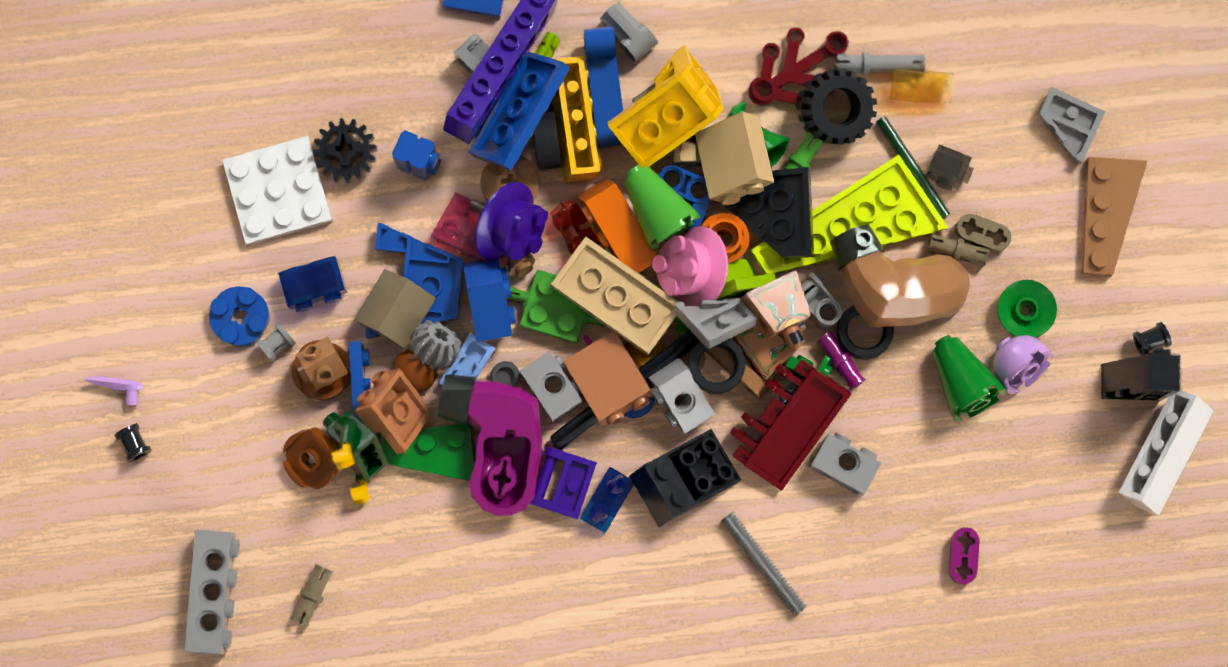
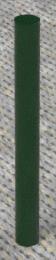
[876,116,950,219]

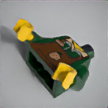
[323,412,388,505]

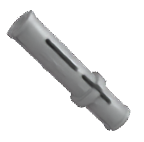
[835,52,925,75]

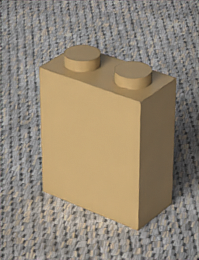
[695,111,774,205]

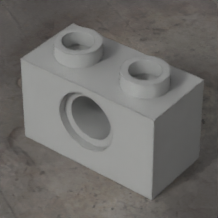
[520,351,583,423]
[648,358,715,434]
[809,433,881,497]

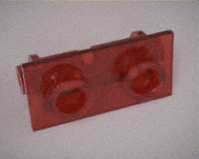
[550,199,600,255]

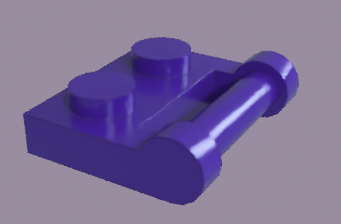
[530,446,597,520]

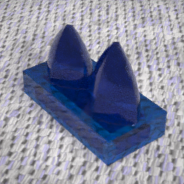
[579,467,634,534]

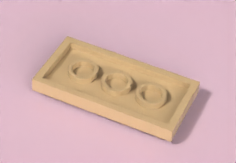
[550,236,678,355]

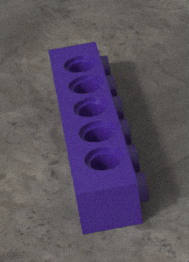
[443,0,558,144]

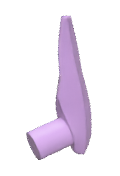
[86,376,143,405]

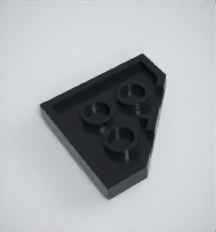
[722,167,814,259]

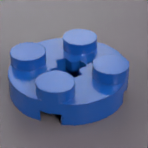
[209,286,270,347]

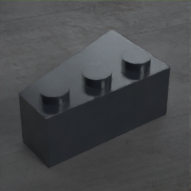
[1101,349,1180,401]

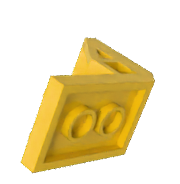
[607,45,724,168]

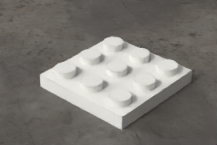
[223,136,333,246]

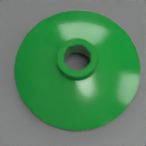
[997,280,1057,338]

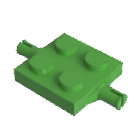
[507,269,604,344]

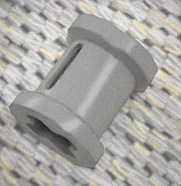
[256,323,296,362]

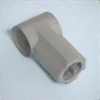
[600,2,658,62]

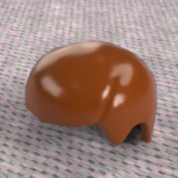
[392,348,438,393]

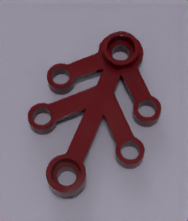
[748,27,849,108]

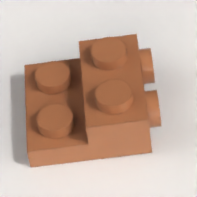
[355,368,433,454]

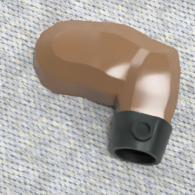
[830,224,970,327]

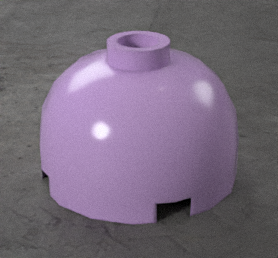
[993,335,1054,394]

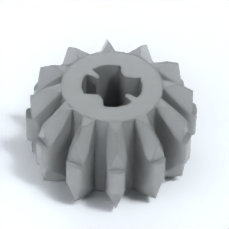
[409,320,462,370]

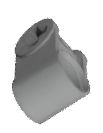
[801,272,842,330]

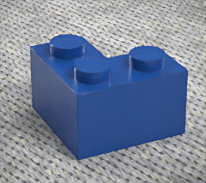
[463,258,516,342]

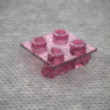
[431,192,486,262]

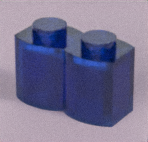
[278,256,348,312]

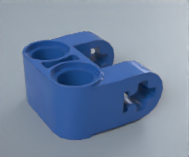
[659,165,711,232]

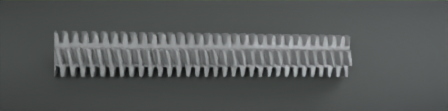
[721,512,806,615]

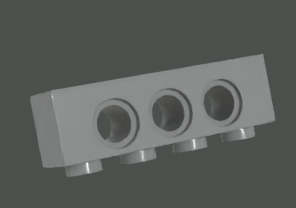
[184,530,240,654]

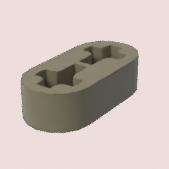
[955,214,1012,253]

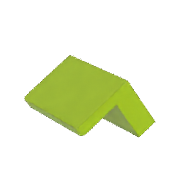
[717,258,776,299]

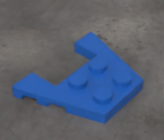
[365,223,464,339]

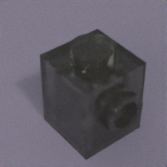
[925,144,974,191]

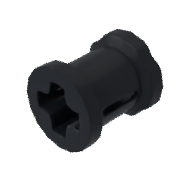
[1133,321,1172,355]
[114,423,152,463]

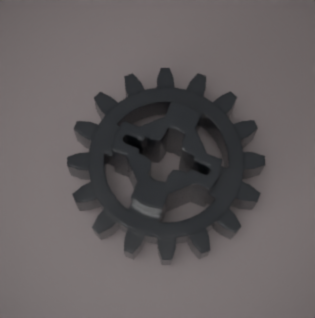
[312,118,378,184]

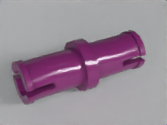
[816,331,866,391]

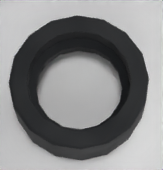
[533,112,561,171]
[836,305,894,360]
[688,339,745,394]

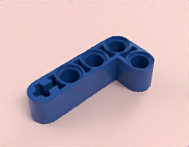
[583,26,623,149]

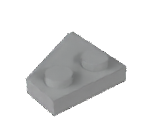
[1038,87,1105,164]
[673,298,757,349]

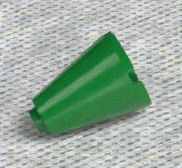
[932,335,1006,421]

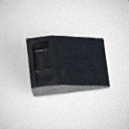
[629,429,741,528]

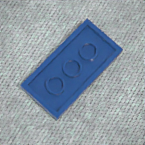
[468,51,570,170]

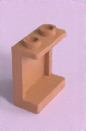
[563,331,653,426]

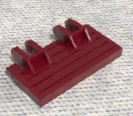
[730,359,852,491]

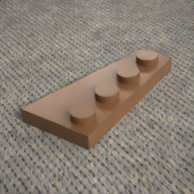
[1081,157,1147,277]

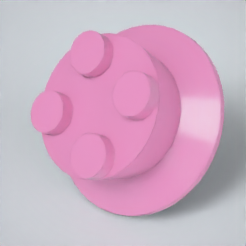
[652,226,728,306]

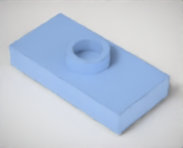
[438,332,495,386]

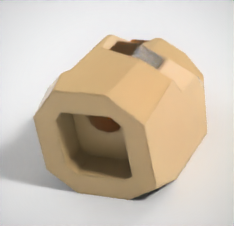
[673,130,702,167]

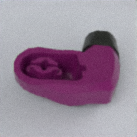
[437,375,542,516]

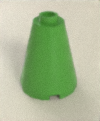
[624,164,701,250]

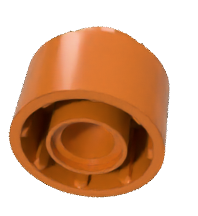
[702,213,749,263]

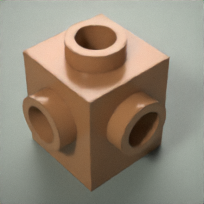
[296,336,348,391]

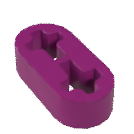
[948,527,980,585]

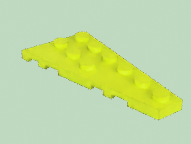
[751,155,948,274]

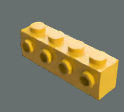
[552,56,602,182]

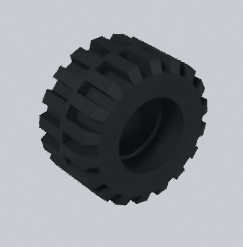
[797,70,877,144]

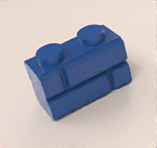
[392,130,442,181]

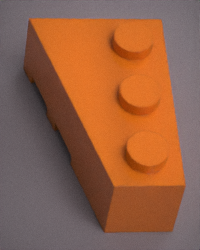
[576,178,657,273]

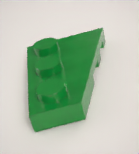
[380,424,475,482]

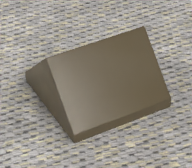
[354,269,436,350]

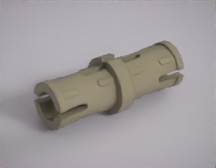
[927,233,990,267]
[290,564,333,627]

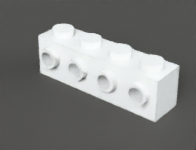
[1118,390,1214,515]

